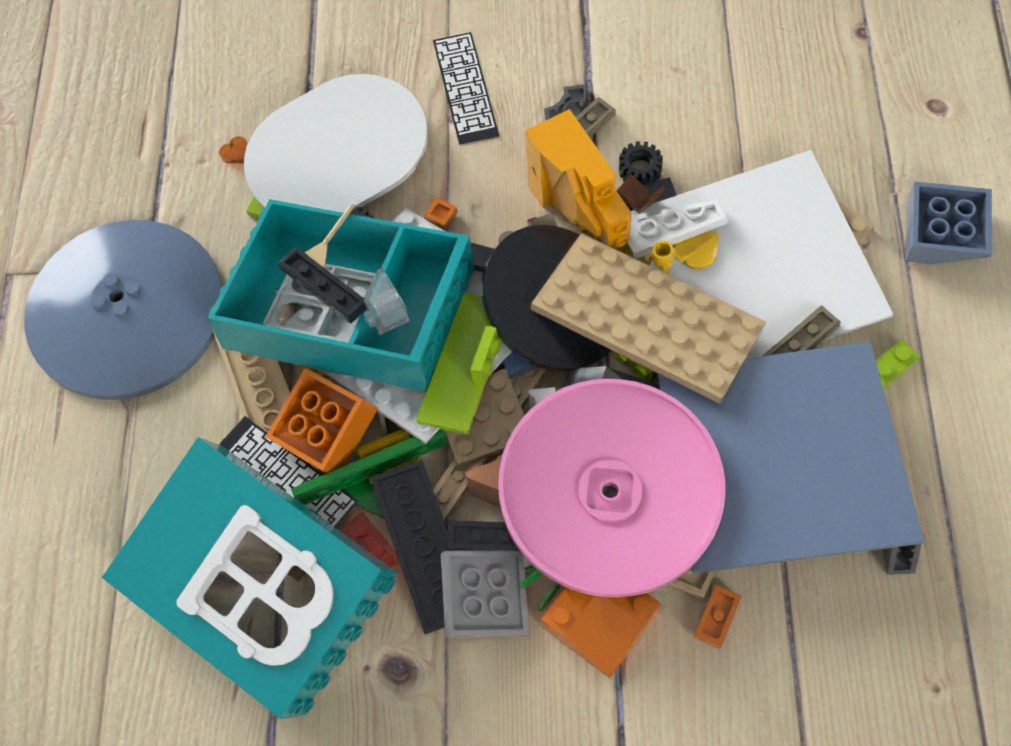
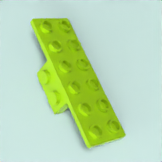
[416,293,501,434]

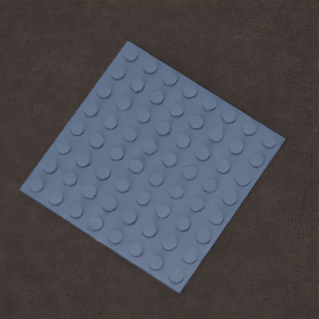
[657,341,924,574]

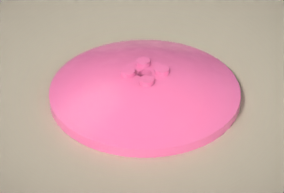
[498,379,725,597]

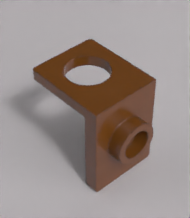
[616,174,665,214]

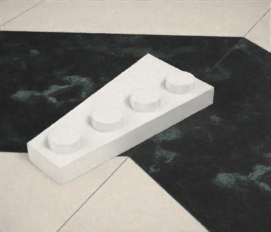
[626,200,728,259]

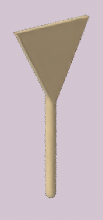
[305,203,355,268]

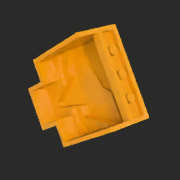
[525,109,632,248]

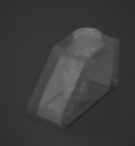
[363,268,409,335]

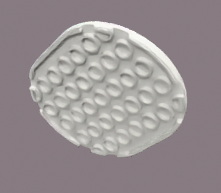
[244,74,427,213]

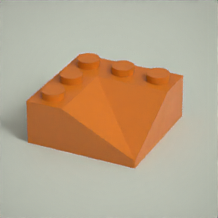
[266,368,378,473]
[541,587,661,678]

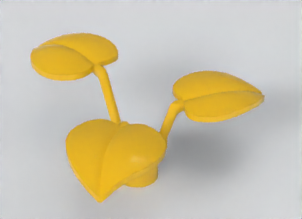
[615,231,719,275]

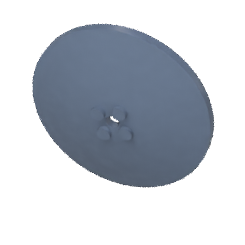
[24,220,222,400]

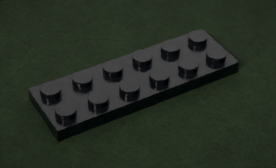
[371,459,455,635]

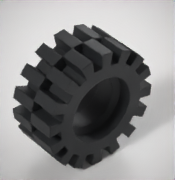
[619,141,663,184]

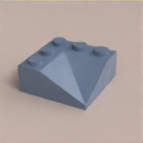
[905,181,992,264]

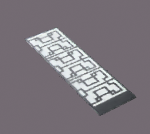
[433,32,499,145]
[219,416,358,528]

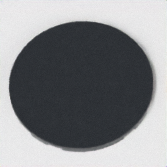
[482,225,611,372]

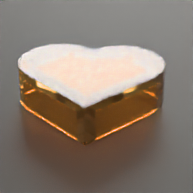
[219,136,248,164]

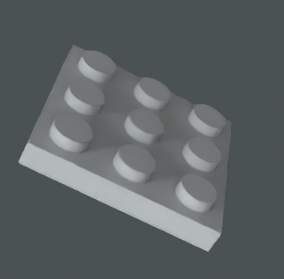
[441,551,530,638]

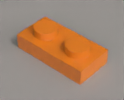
[694,584,742,649]

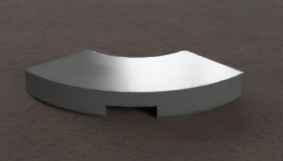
[544,84,588,121]

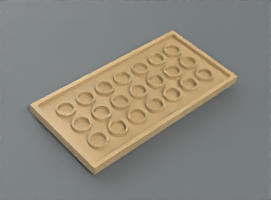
[531,233,766,404]

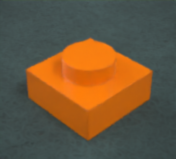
[424,197,458,230]

